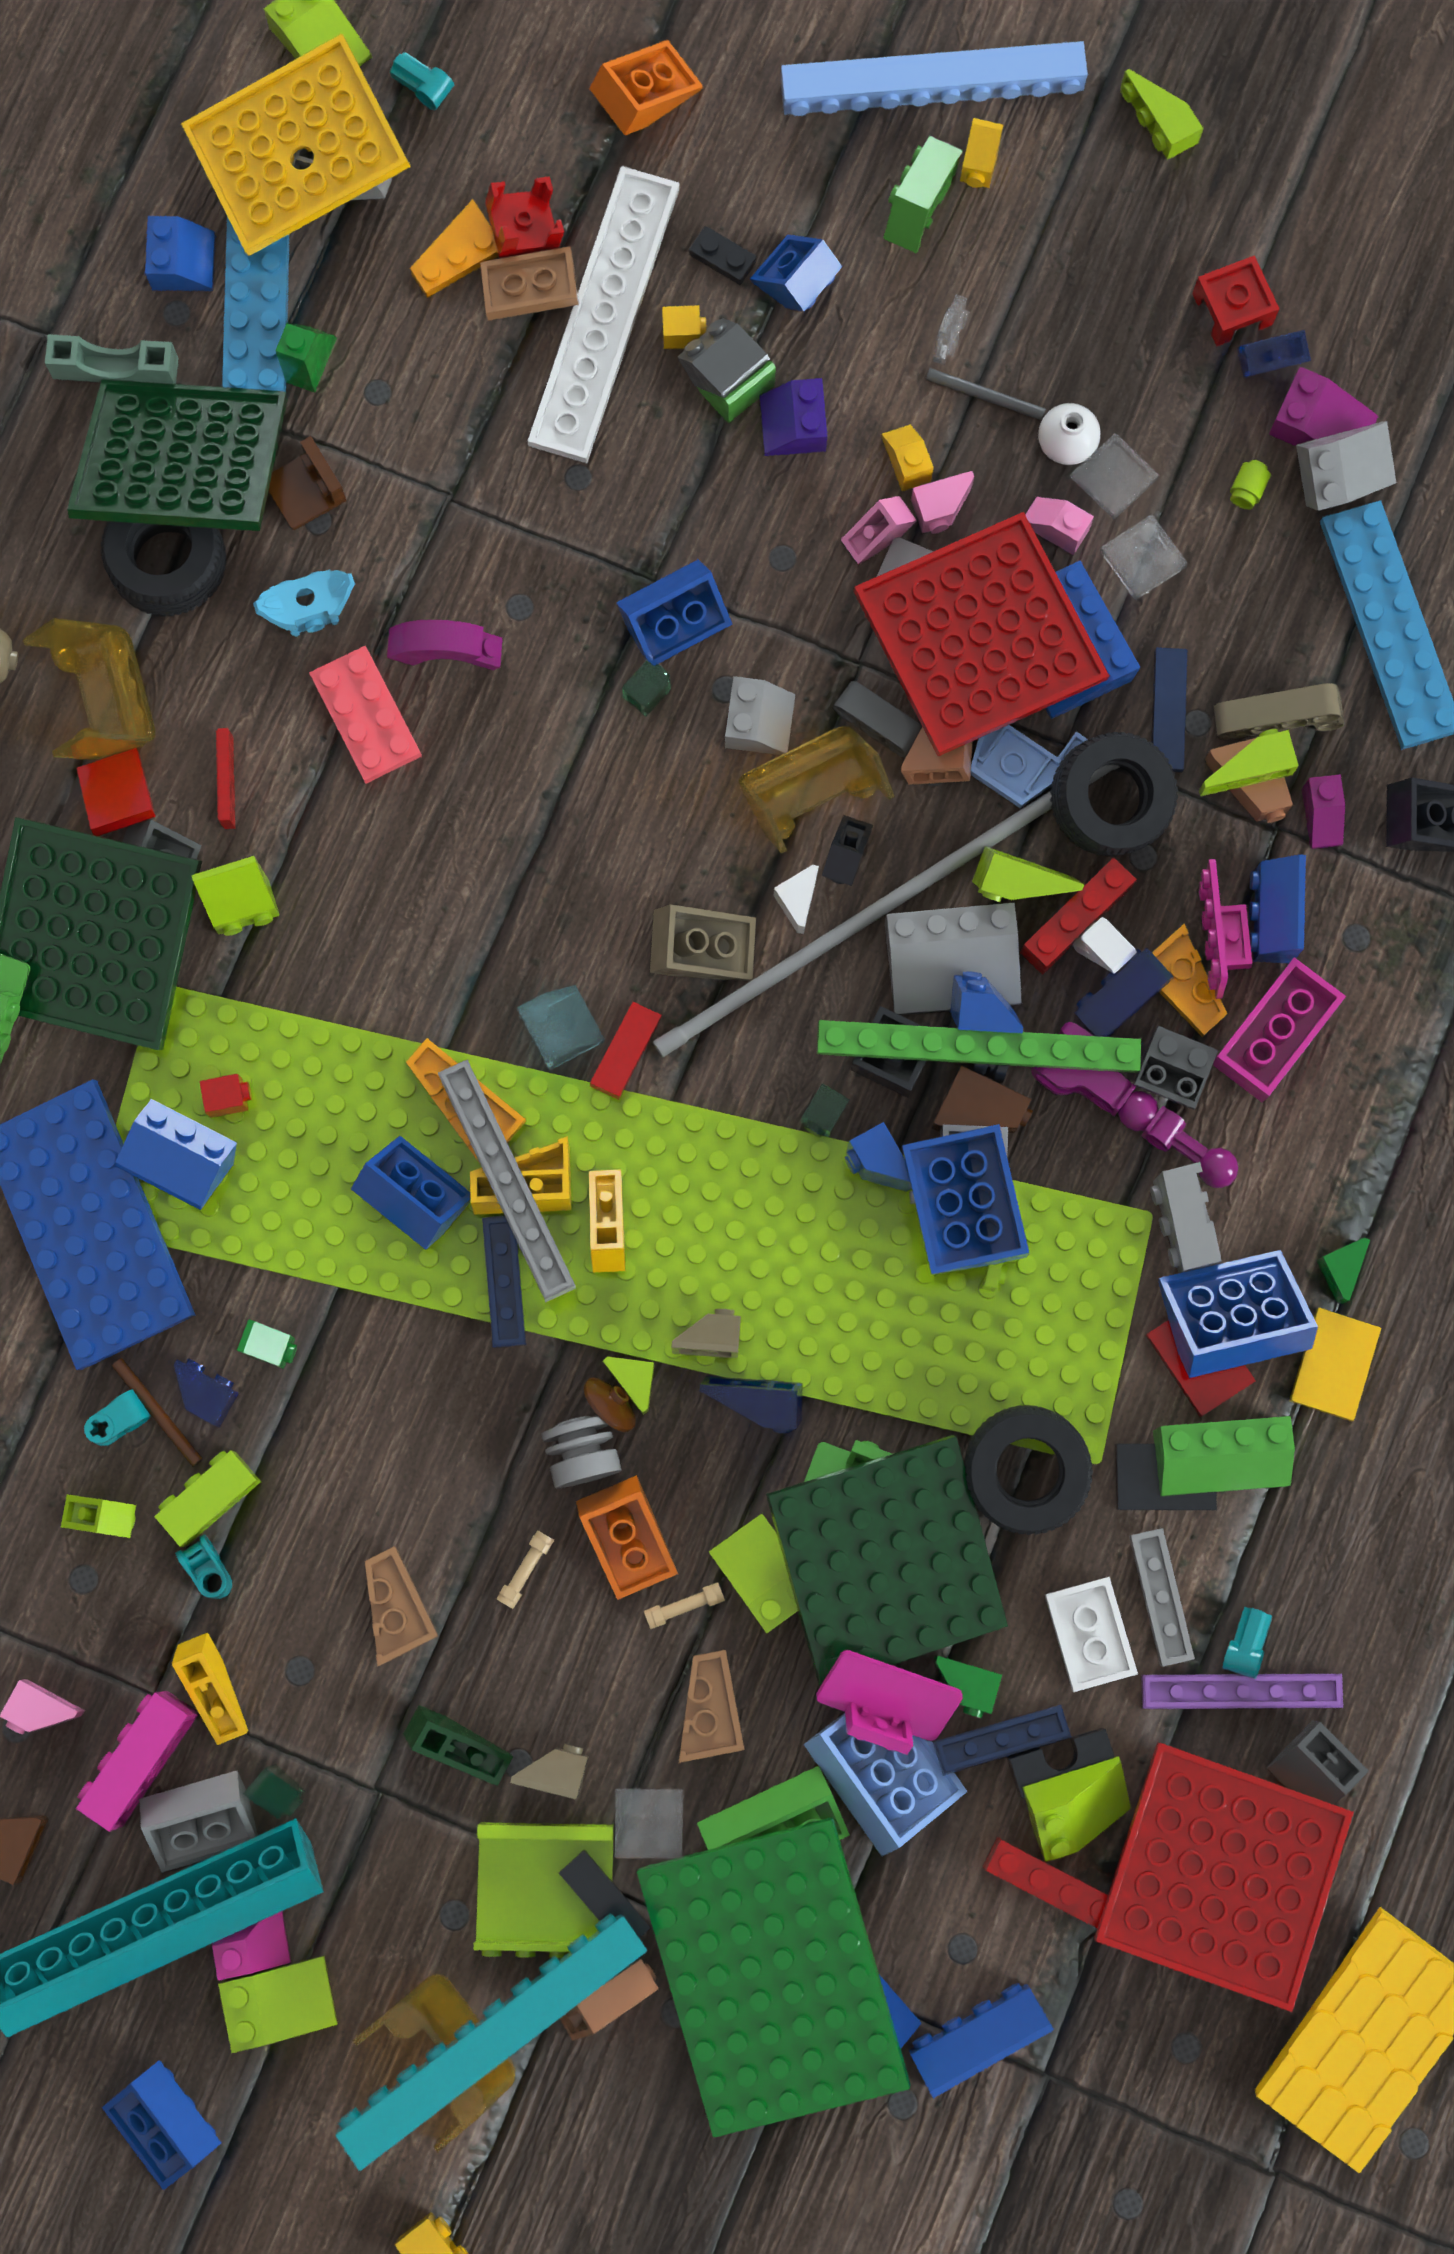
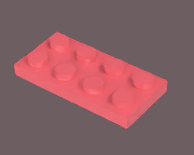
[309,645,422,784]

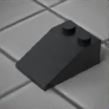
[1386,777,1454,852]

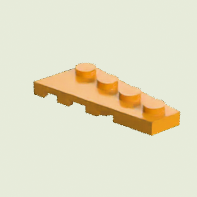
[406,1038,526,1164]

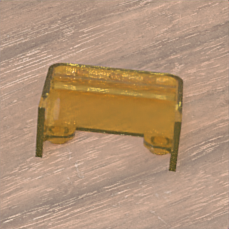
[23,618,156,760]
[738,726,895,853]
[353,1974,516,2152]

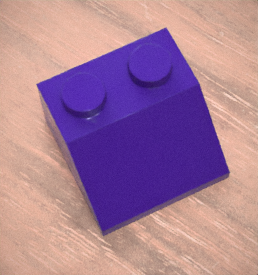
[760,378,827,456]

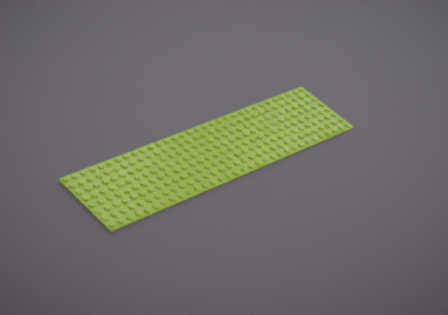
[116,987,1153,1464]

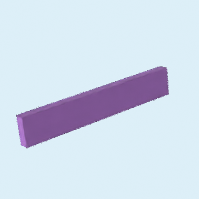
[1141,1674,1343,1709]

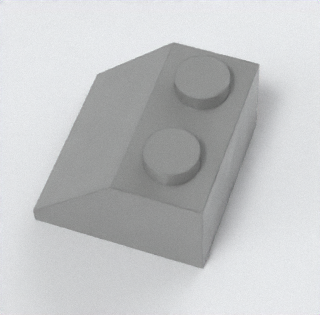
[725,676,795,756]

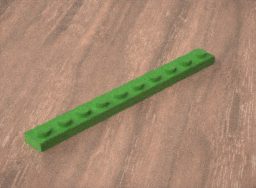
[817,1020,1141,1073]

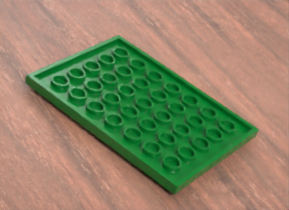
[637,1817,911,2138]

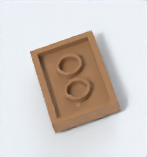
[480,246,579,320]

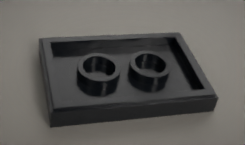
[1115,1444,1217,1511]

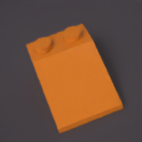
[589,40,703,135]
[576,1475,678,1600]

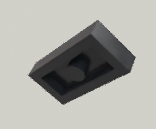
[689,226,757,286]

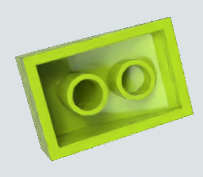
[264,0,372,66]
[972,846,1084,902]
[191,856,280,936]
[709,1514,798,1634]
[1023,1756,1131,1862]
[218,1956,338,2053]

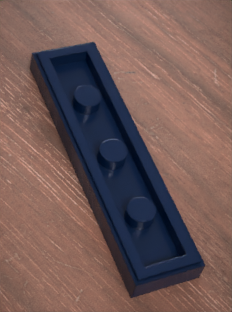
[1152,647,1188,773]
[482,1216,526,1348]
[933,1705,1071,1776]

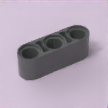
[833,681,922,758]

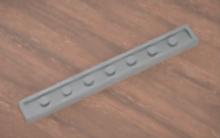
[438,1060,576,1302]

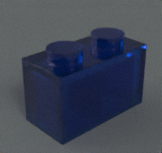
[1237,330,1311,378]

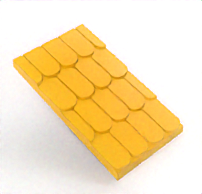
[1255,1907,1454,2174]

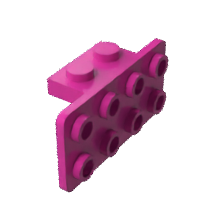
[1199,859,1252,999]
[817,1650,963,1755]

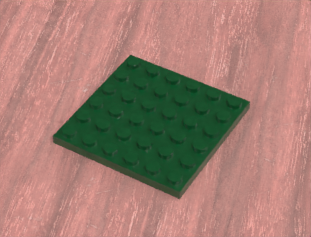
[67,379,287,531]
[0,817,202,1050]
[766,1435,1008,1686]

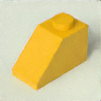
[960,118,1003,188]
[881,424,934,491]

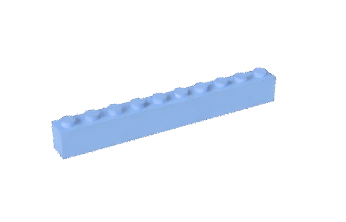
[781,41,1088,116]

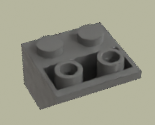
[1134,1026,1218,1110]
[1266,1720,1369,1804]

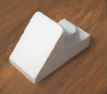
[1072,917,1137,974]

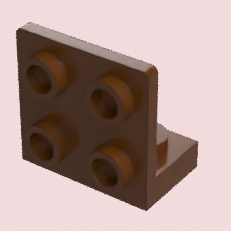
[268,436,346,530]

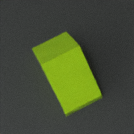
[603,1357,655,1415]

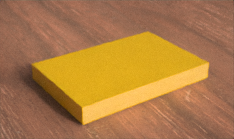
[1289,1308,1381,1422]

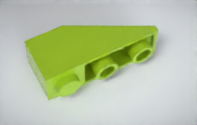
[1121,69,1203,160]

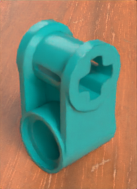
[84,1389,151,1446]
[175,1534,232,1599]

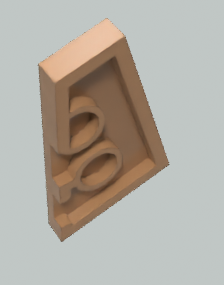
[365,1546,439,1667]
[679,1650,744,1763]

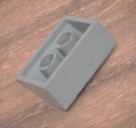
[140,1771,258,1872]

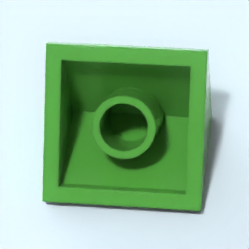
[697,360,776,424]

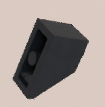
[822,815,873,886]

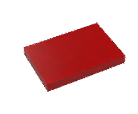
[76,748,156,836]
[1146,1320,1256,1417]

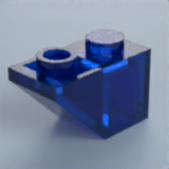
[174,1358,239,1428]

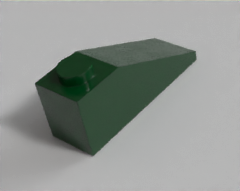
[403,1705,513,1786]

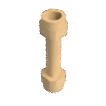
[497,1530,554,1609]
[644,1582,725,1629]

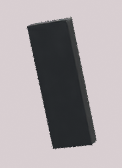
[559,1849,651,1938]

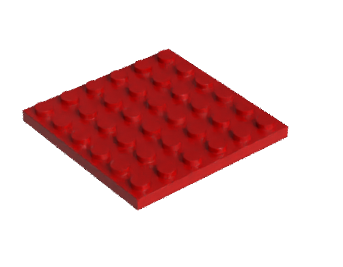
[853,512,1109,757]
[1094,1742,1354,2012]

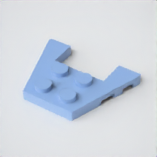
[971,725,1088,809]

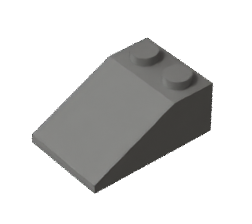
[1296,421,1396,511]

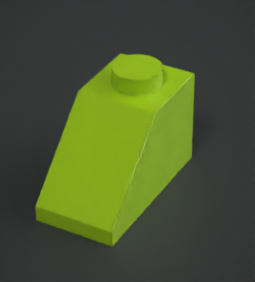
[61,1495,136,1538]

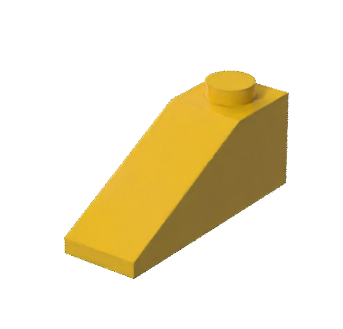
[589,1169,626,1273]
[172,1632,248,1745]

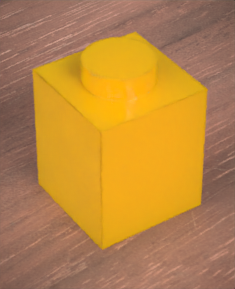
[662,305,706,349]

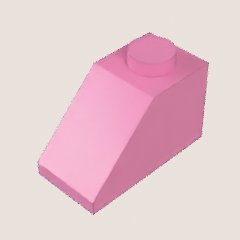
[911,471,974,533]
[841,496,917,564]
[1025,497,1094,555]
[0,1679,85,1734]

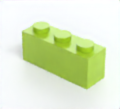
[154,1450,261,1547]

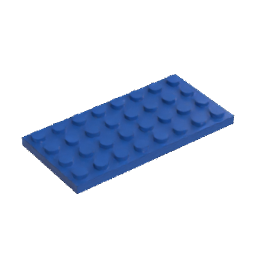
[0,1079,196,1370]

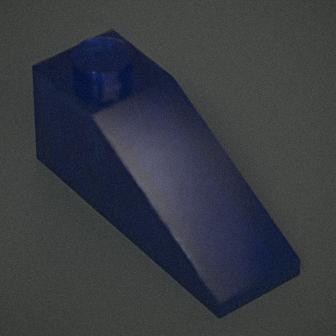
[700,1376,803,1433]

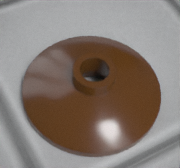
[584,1378,636,1432]

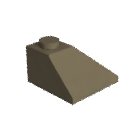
[672,1309,741,1358]
[510,1743,589,1799]

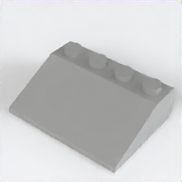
[885,903,1022,1015]

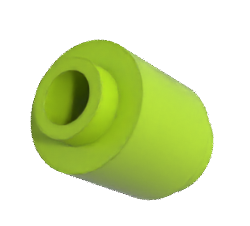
[1230,460,1271,509]

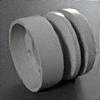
[541,1416,622,1489]

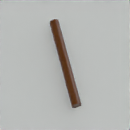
[112,1358,203,1467]

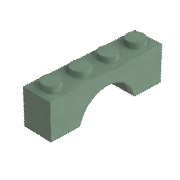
[45,334,179,384]

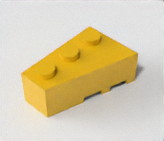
[470,1136,572,1215]

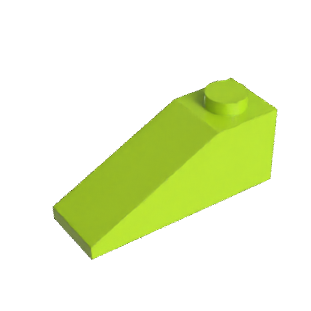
[1199,729,1299,796]

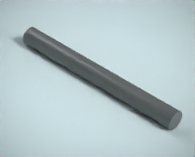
[926,368,1046,421]

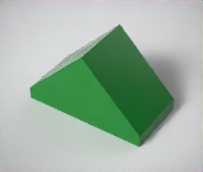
[1316,1238,1370,1304]

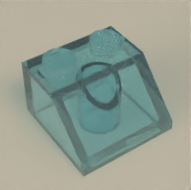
[517,985,605,1071]

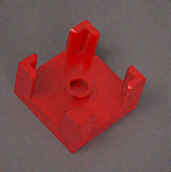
[485,177,564,258]
[1192,255,1279,346]

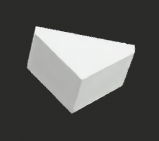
[774,865,819,934]

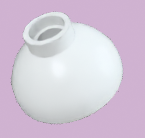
[1038,403,1100,465]

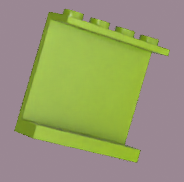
[474,1822,614,1958]

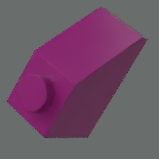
[1302,774,1345,849]

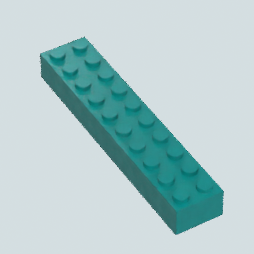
[0,1819,324,2037]
[335,1913,648,2172]

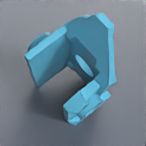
[253,569,355,637]

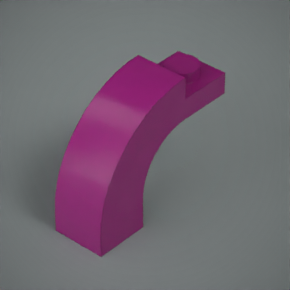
[387,620,502,670]

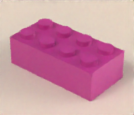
[1213,957,1346,1103]
[76,1691,199,1832]

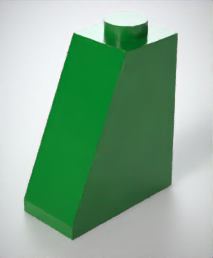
[275,323,337,392]

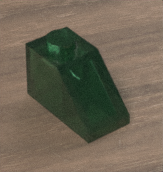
[243,1764,305,1819]

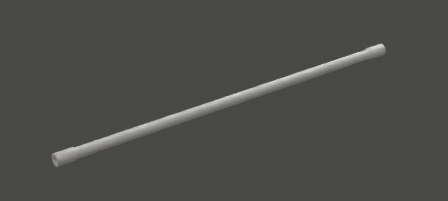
[653,765,1120,1058]

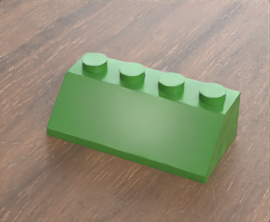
[1153,1416,1295,1496]
[697,1766,850,1850]

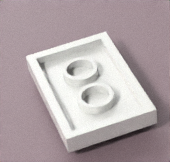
[1045,1577,1138,1692]

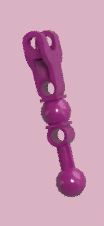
[1031,1022,1238,1188]

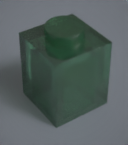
[622,660,671,717]
[801,1083,850,1137]

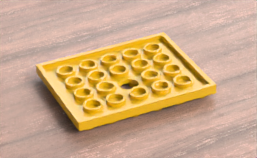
[181,34,411,256]

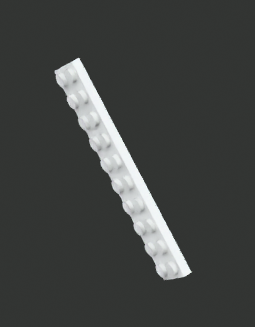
[528,166,679,463]

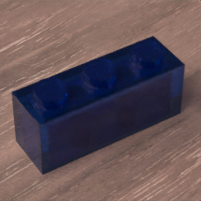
[1075,948,1174,1037]

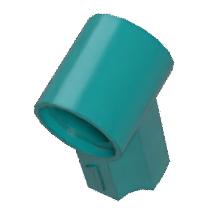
[390,52,454,110]
[1223,1607,1272,1679]

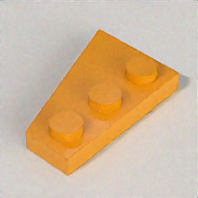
[410,199,499,298]
[1137,924,1227,1037]

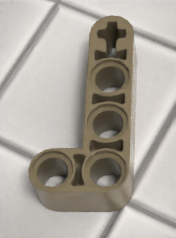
[1214,683,1344,740]

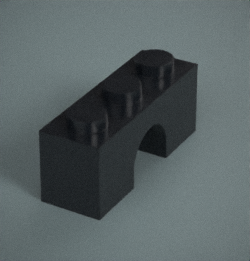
[1007,1728,1115,1799]

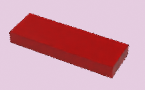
[216,728,235,829]
[590,1002,661,1100]

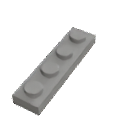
[1129,1528,1195,1667]

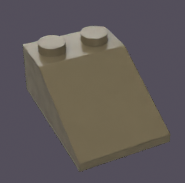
[650,904,756,981]

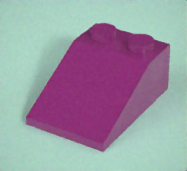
[1269,367,1378,446]

